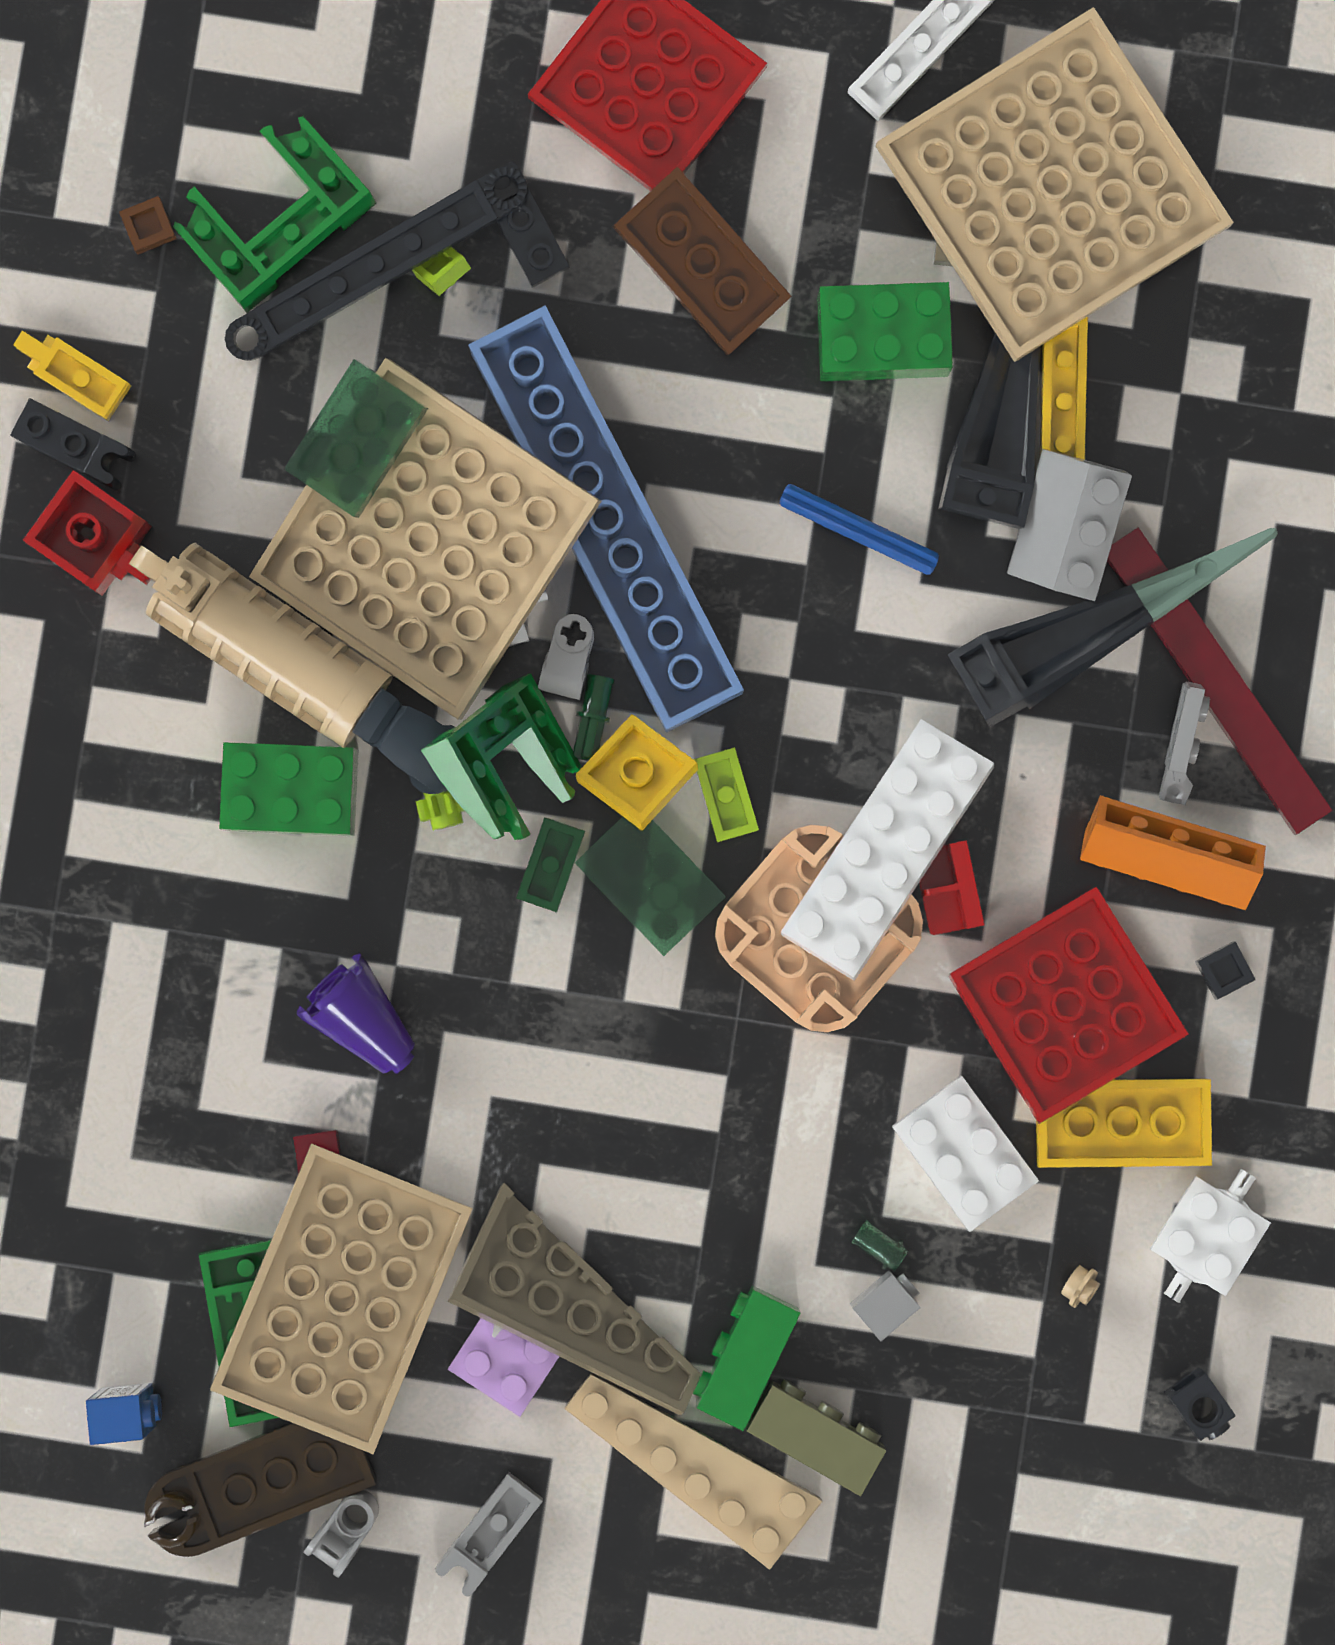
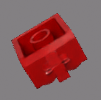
[23,470,152,596]

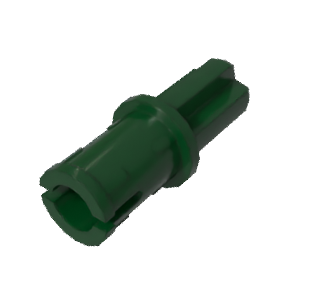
[573,674,615,761]

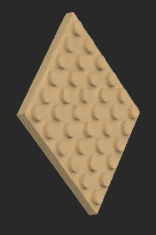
[875,7,1234,362]
[249,358,602,720]

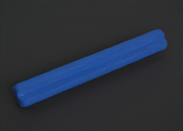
[780,484,939,575]

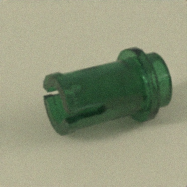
[851,1220,909,1272]

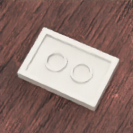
[892,1076,1039,1232]

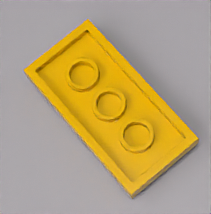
[1036,1078,1212,1167]

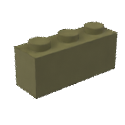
[746,1379,886,1497]

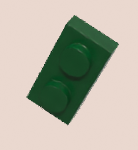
[516,817,585,913]

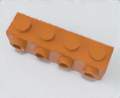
[1080,795,1266,910]

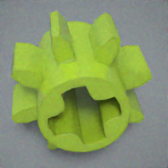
[415,790,465,831]

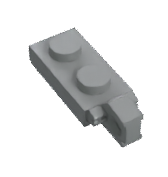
[1159,681,1210,805]

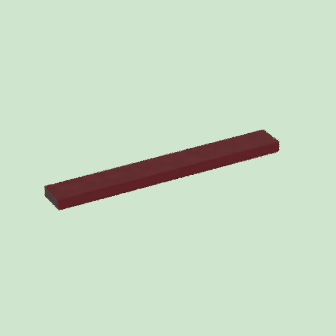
[1107,527,1333,835]

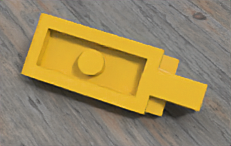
[13,331,131,422]

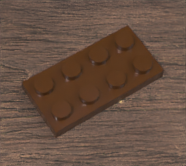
[612,167,792,355]

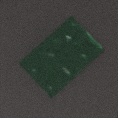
[284,359,429,518]
[575,817,726,956]

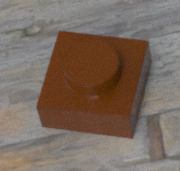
[119,196,177,255]

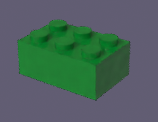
[817,282,953,381]
[219,742,358,836]

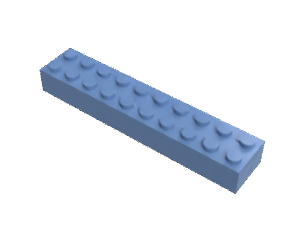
[468,306,744,733]

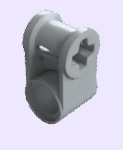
[538,614,594,700]
[303,1490,379,1578]

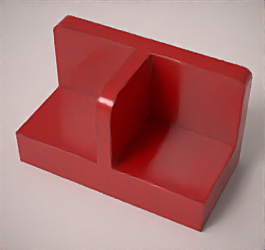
[919,840,984,935]

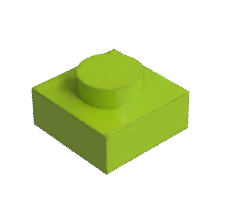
[412,247,471,296]

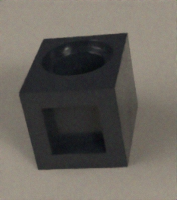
[1164,1367,1236,1441]

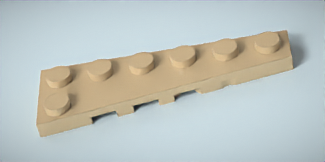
[565,1372,822,1570]

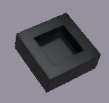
[1195,941,1256,1000]

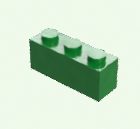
[693,1285,801,1431]

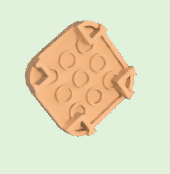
[715,825,923,1032]

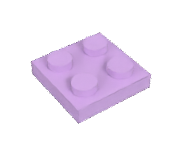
[448,1318,559,1417]

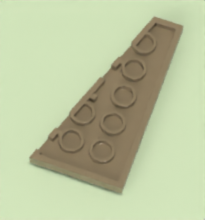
[447,1183,701,1415]

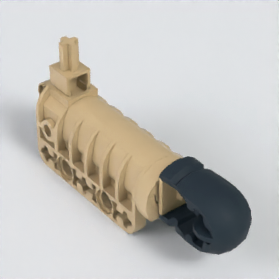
[129,543,455,794]

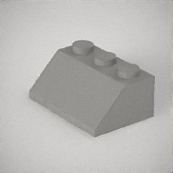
[1007,449,1132,601]

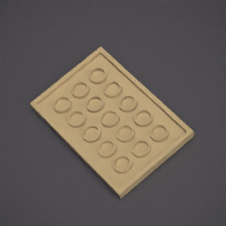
[210,1144,473,1454]

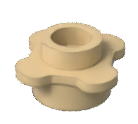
[1061,1265,1100,1308]

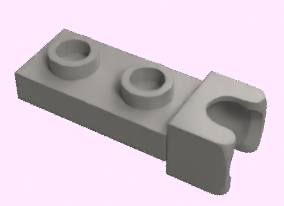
[435,1472,543,1597]

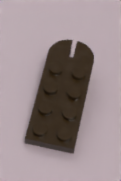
[144,1422,377,1557]

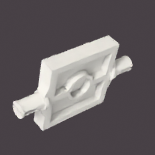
[1150,1169,1271,1303]

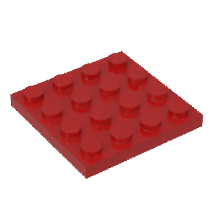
[528,0,767,191]
[948,887,1188,1124]

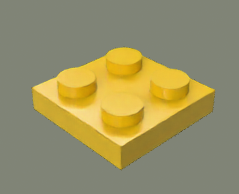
[576,714,698,831]

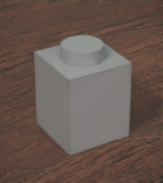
[850,1270,920,1341]

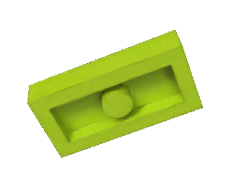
[694,747,759,843]

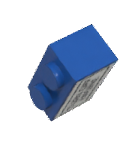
[86,1383,162,1445]

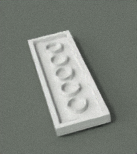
[781,719,994,981]

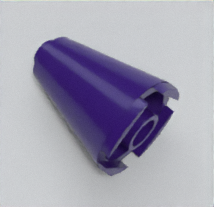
[297,954,415,1074]

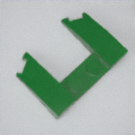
[173,116,377,313]
[421,673,582,840]
[199,1240,279,1427]

